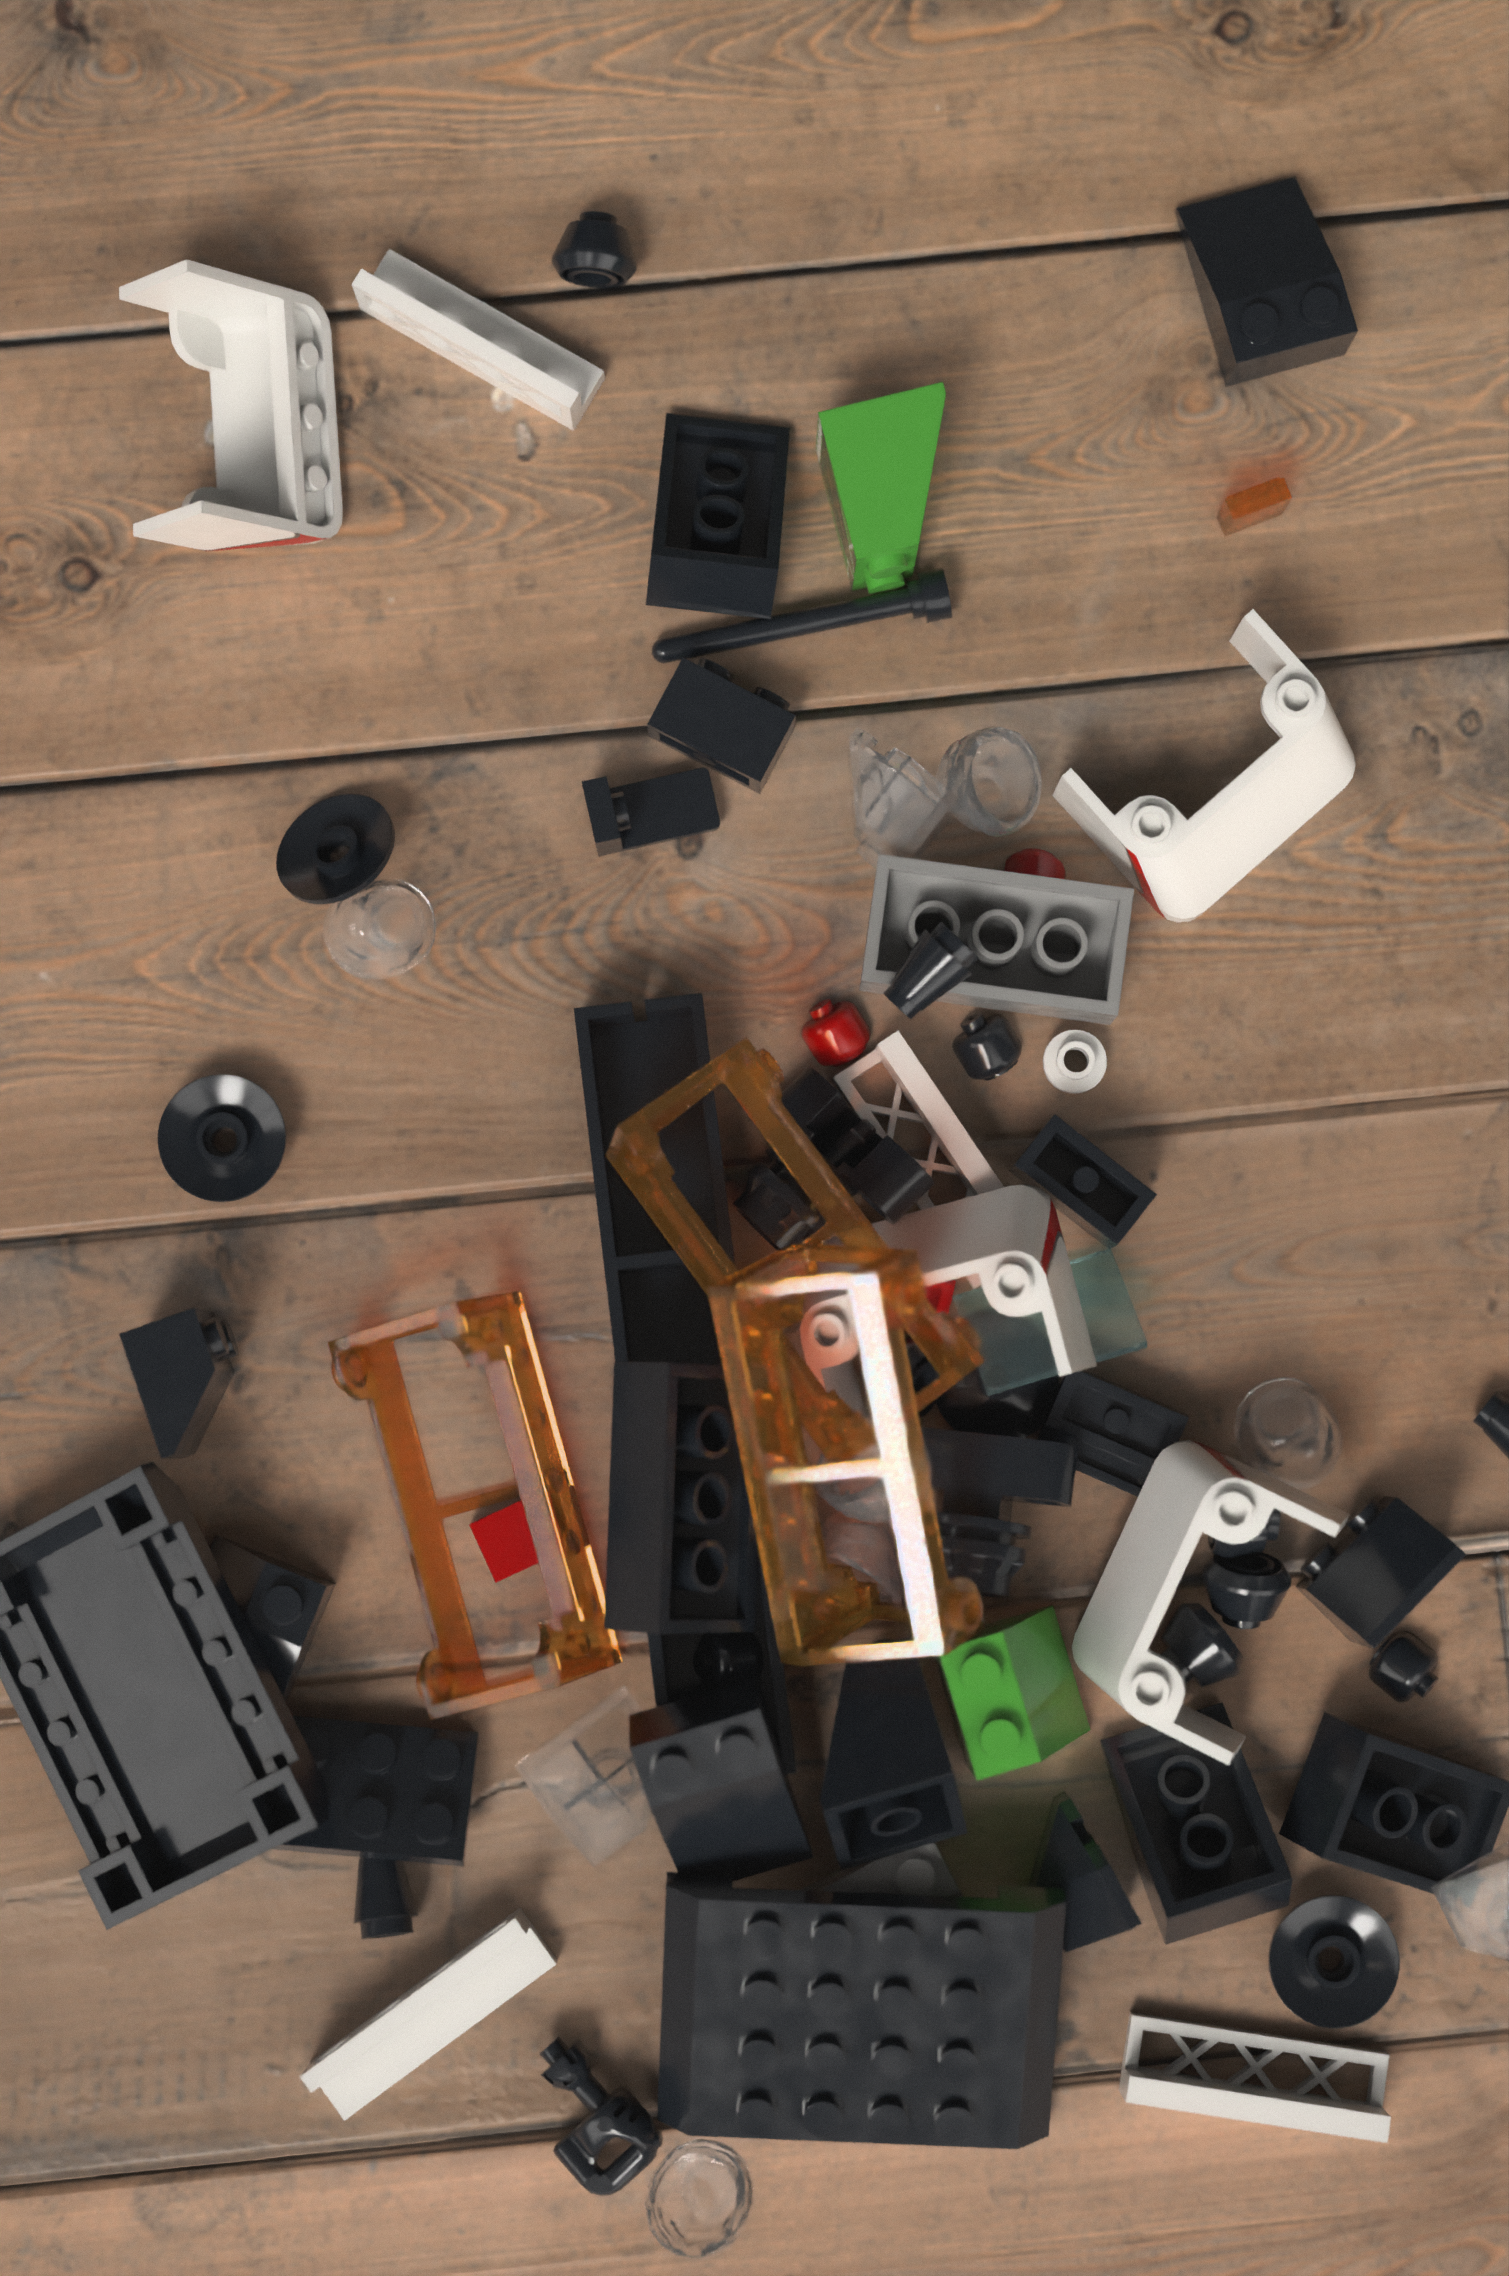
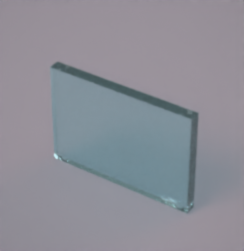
[953,1249,1148,1396]

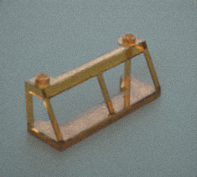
[605,1037,986,1472]
[707,1243,985,1666]
[328,1291,623,1720]

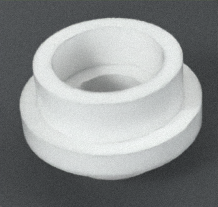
[1043,1030,1107,1094]

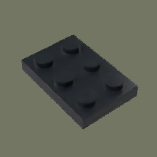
[273,1716,479,1867]

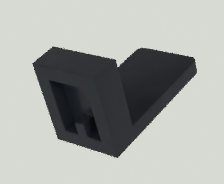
[582,767,720,857]

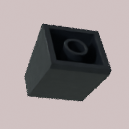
[820,1636,968,1870]

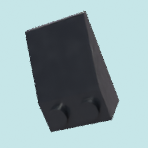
[1175,177,1358,387]
[646,413,790,619]
[629,1677,814,1882]
[1101,1702,1293,1945]
[1279,1712,1509,1906]

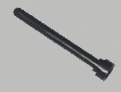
[652,568,952,663]

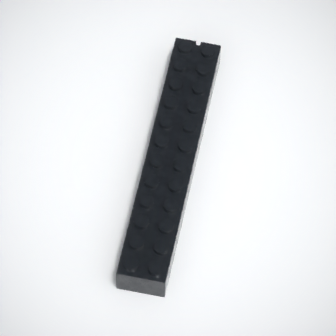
[574,993,797,1774]

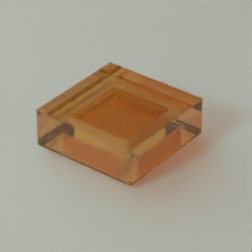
[1217,477,1292,537]

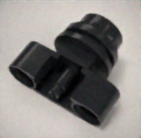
[732,1066,935,1263]
[887,1425,1078,1598]

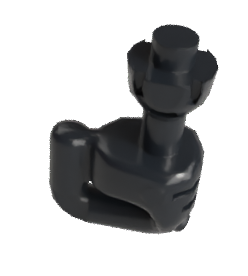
[540,2036,663,2196]

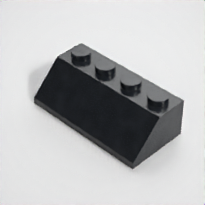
[604,1362,764,1634]

